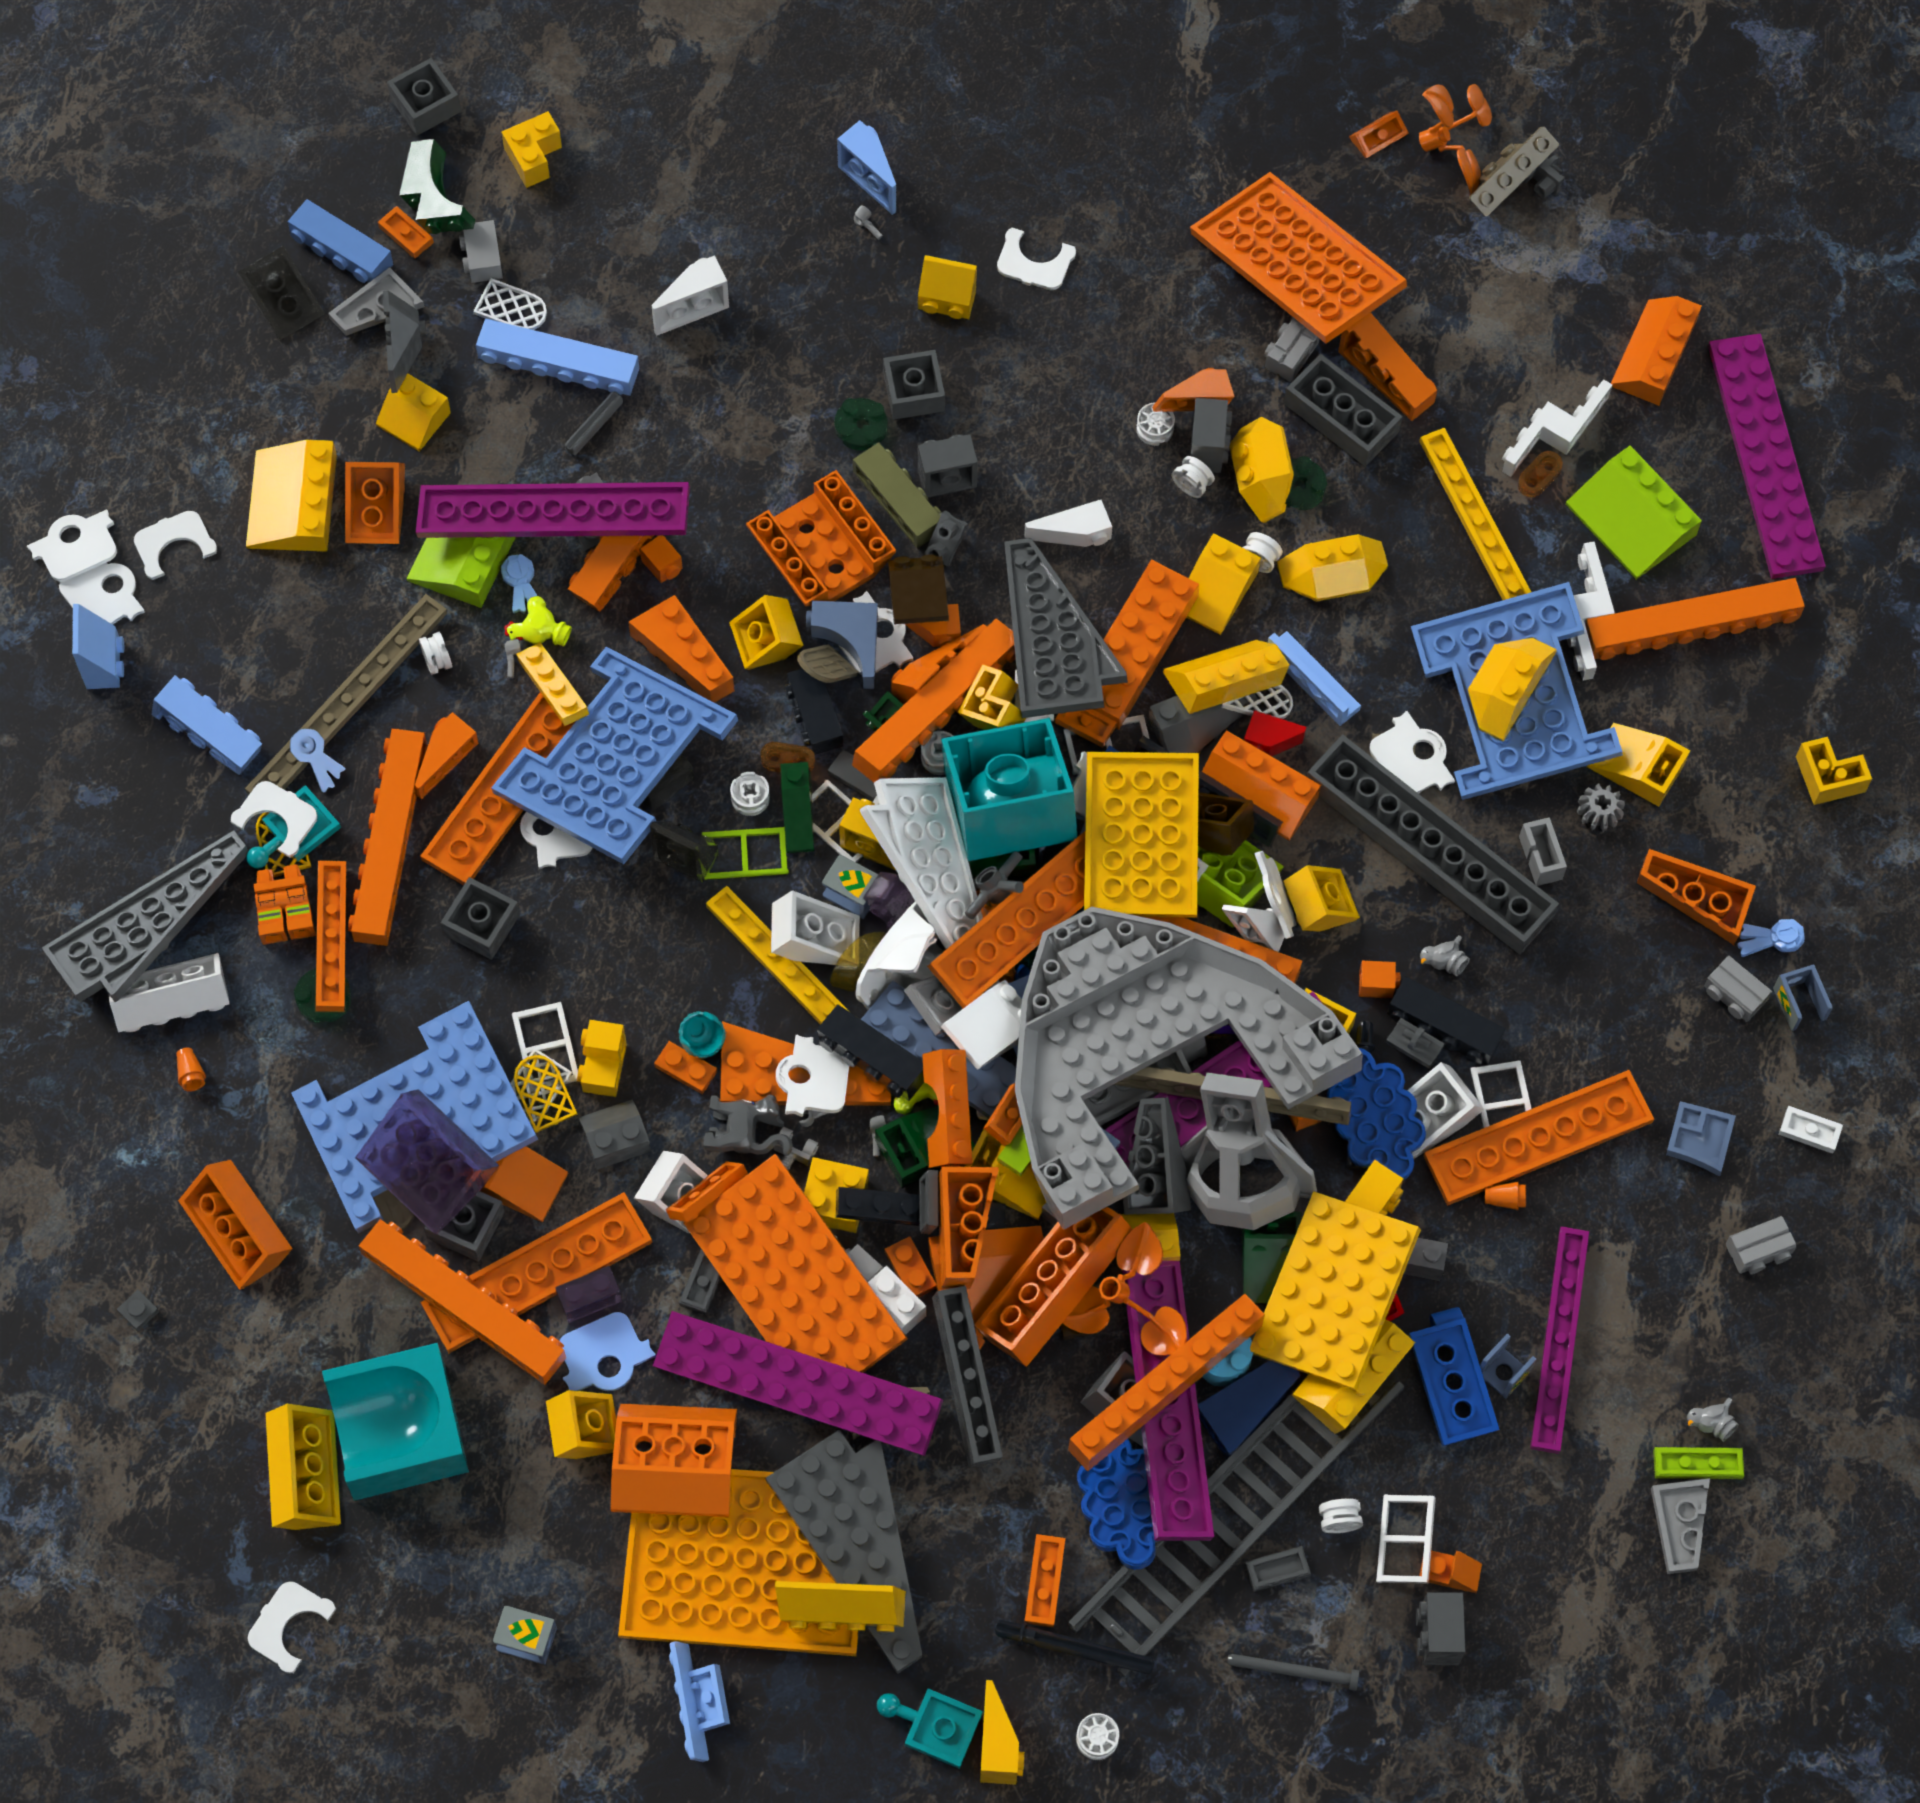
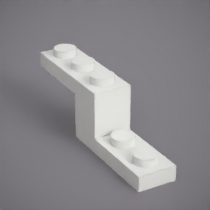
[1502,379,1612,477]
[1567,542,1615,681]

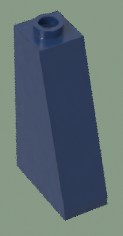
[1198,1360,1301,1460]

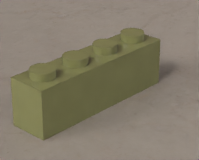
[853,443,942,548]

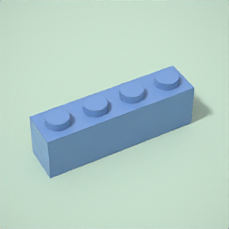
[288,199,393,283]

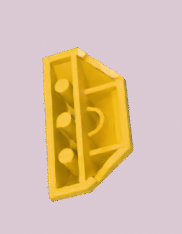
[1230,417,1294,523]
[1277,534,1388,601]
[1468,638,1557,742]

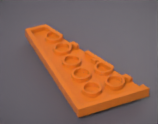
[720,1021,891,1106]

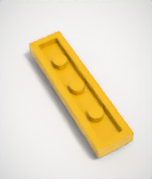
[516,642,589,726]

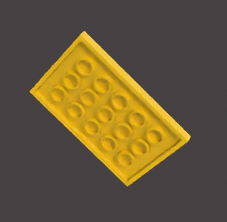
[1084,752,1199,918]
[1250,1191,1421,1391]

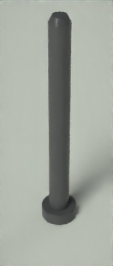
[1227,1654,1359,1691]

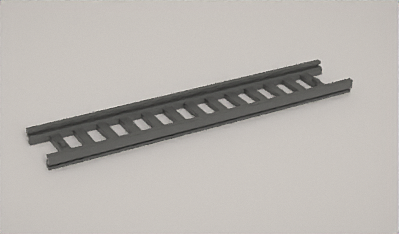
[1068,1381,1404,1678]

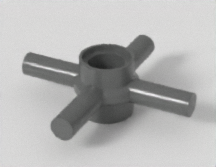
[965,851,1024,919]

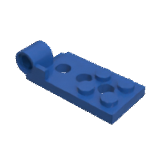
[1409,1307,1500,1447]

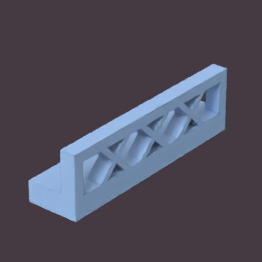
[1268,631,1361,726]

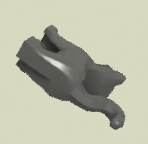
[703,1095,793,1156]

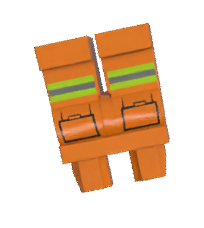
[254,864,316,945]

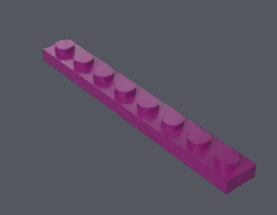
[1530,1226,1589,1454]

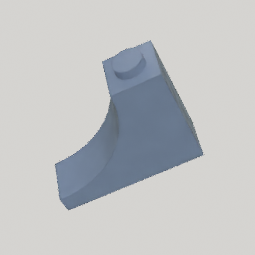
[806,601,878,689]

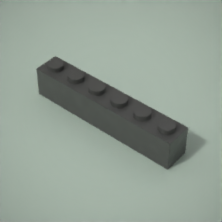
[932,1286,1003,1468]

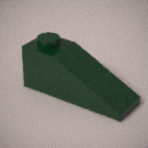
[780,762,814,853]

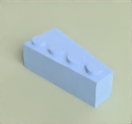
[152,675,262,775]

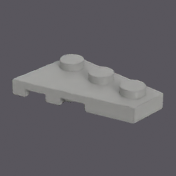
[328,267,424,336]
[1651,1478,1710,1574]

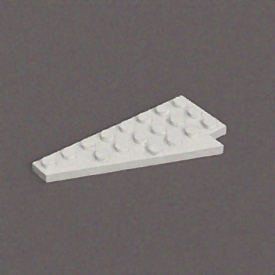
[860,777,1000,991]

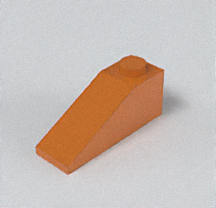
[1152,368,1235,412]
[415,712,479,800]

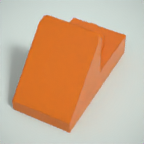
[1419,1551,1482,1593]

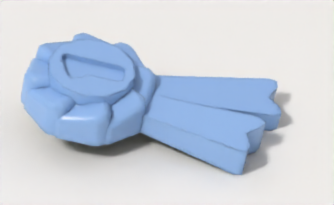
[501,554,537,614]
[290,729,345,793]
[1737,919,1805,957]

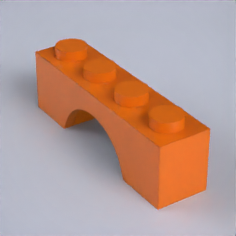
[922,1049,972,1168]

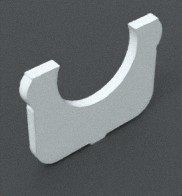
[997,227,1076,290]
[134,511,217,580]
[230,781,317,858]
[248,1582,336,1674]

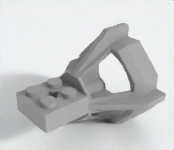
[1181,1073,1317,1230]

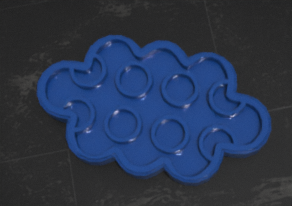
[1326,1048,1426,1181]
[1077,1439,1157,1570]

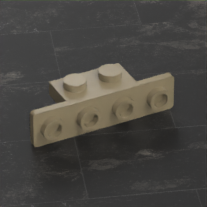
[1469,127,1559,216]

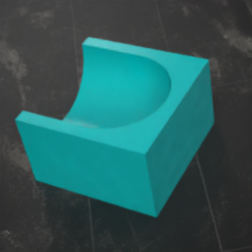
[941,718,1077,861]
[322,1343,469,1501]

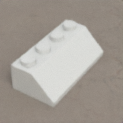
[109,953,229,1032]

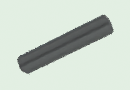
[564,392,623,455]

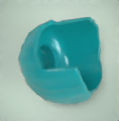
[678,1011,726,1059]

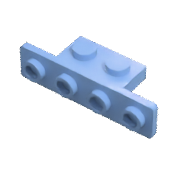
[669,1641,730,1762]

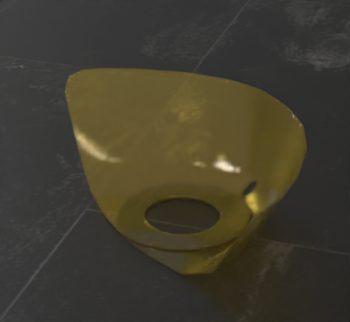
[830,932,887,991]

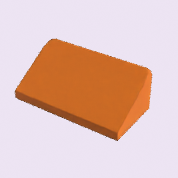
[1349,111,1409,158]

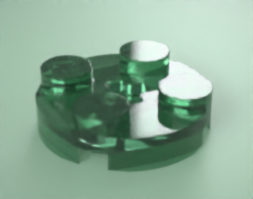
[834,398,888,450]
[1285,456,1327,511]
[294,968,351,1023]

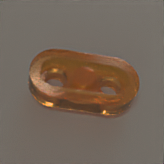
[1518,451,1563,497]
[760,742,815,772]

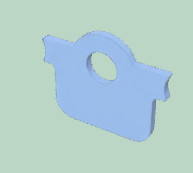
[560,1312,656,1391]

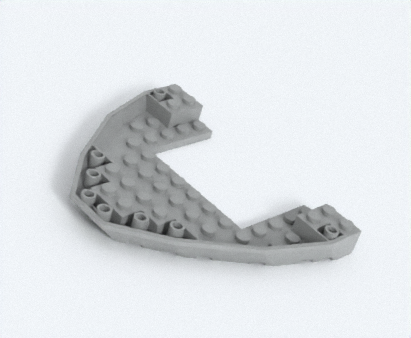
[1015,907,1362,1230]

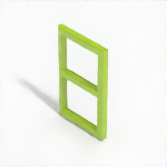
[702,827,789,880]

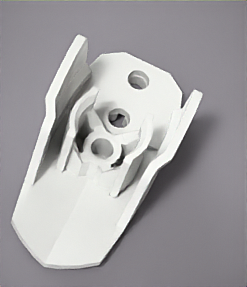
[856,901,944,1011]

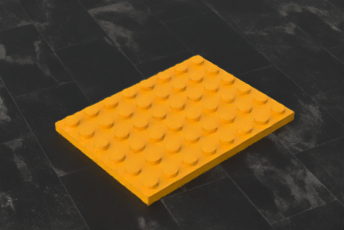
[618,1469,858,1656]

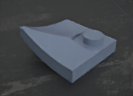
[1666,1101,1736,1176]

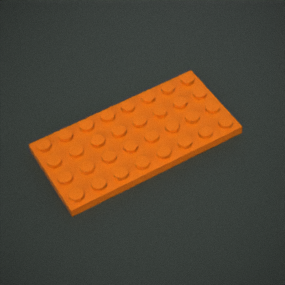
[1190,172,1407,344]
[684,1154,908,1373]

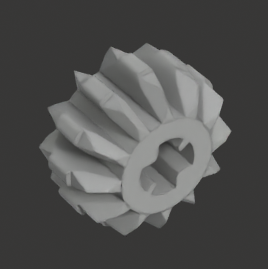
[1577,783,1625,832]

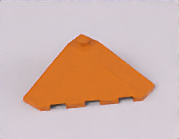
[928,1226,1044,1350]

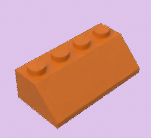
[1611,296,1702,406]
[1202,730,1321,841]
[178,1160,292,1290]

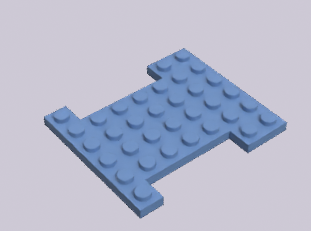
[1411,582,1623,800]
[491,647,738,864]
[291,1001,539,1234]

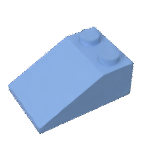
[837,120,896,215]
[72,604,124,689]

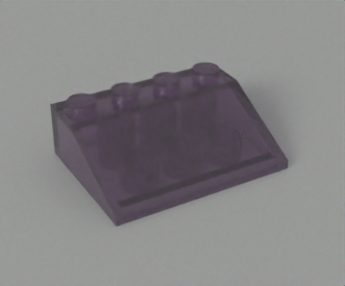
[355,1089,499,1235]

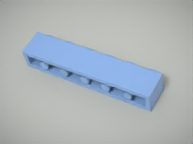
[476,318,639,396]

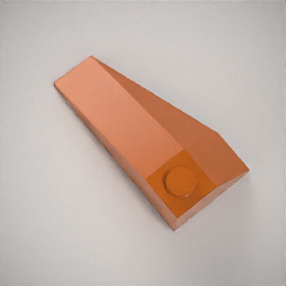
[891,624,987,704]

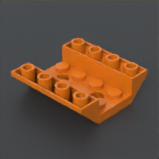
[746,470,896,606]
[611,1404,737,1517]

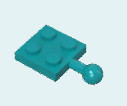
[246,785,341,869]
[877,1689,983,1769]

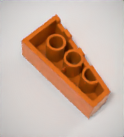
[1338,313,1437,421]
[568,535,659,612]
[629,595,734,703]
[1637,849,1756,945]
[938,1167,999,1289]

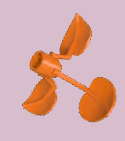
[1419,84,1492,196]
[1063,1222,1187,1356]

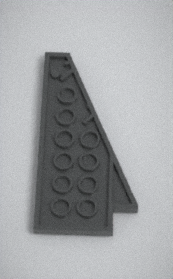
[1004,538,1128,718]
[42,830,248,1002]
[766,1430,922,1674]

